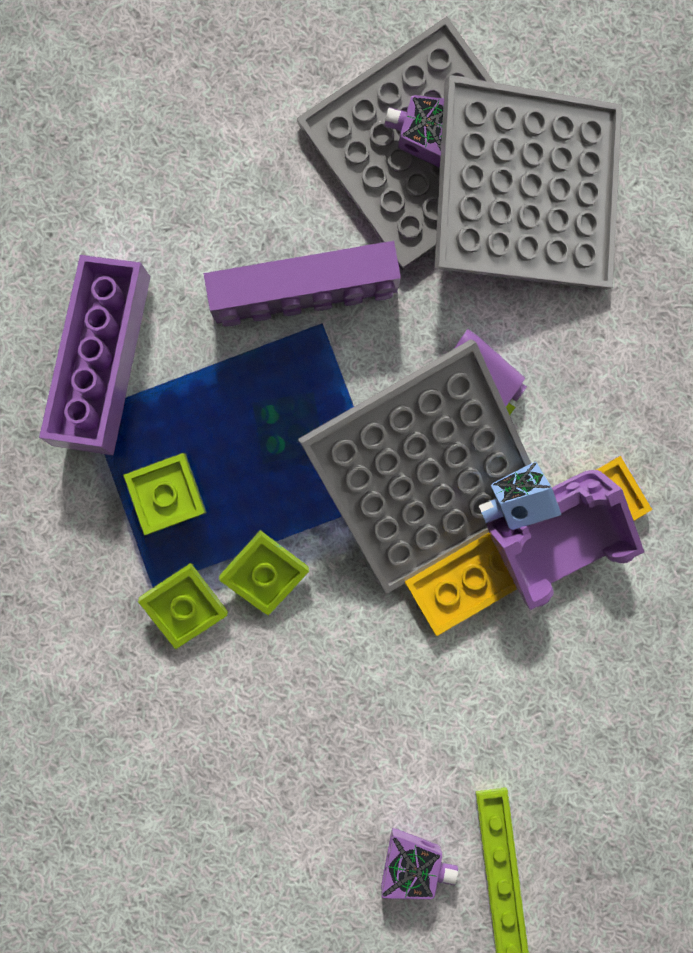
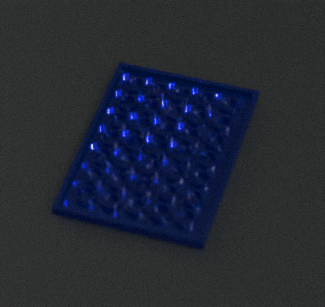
[104,323,354,588]

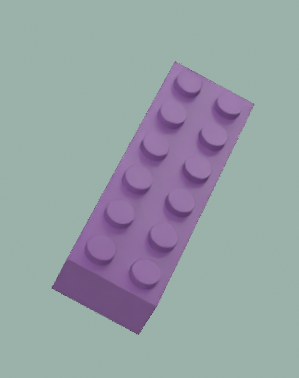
[203,241,401,327]
[39,255,151,455]

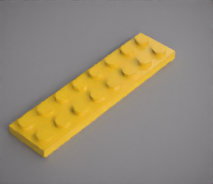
[405,456,653,636]

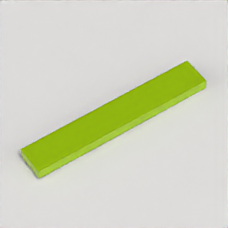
[475,787,529,953]

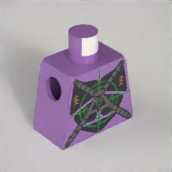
[384,95,444,168]
[381,828,458,899]

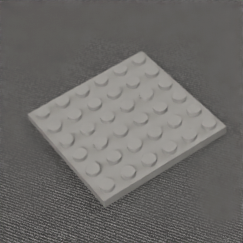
[297,16,495,270]
[435,75,622,290]
[299,339,531,594]

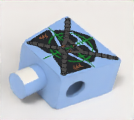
[479,462,562,530]

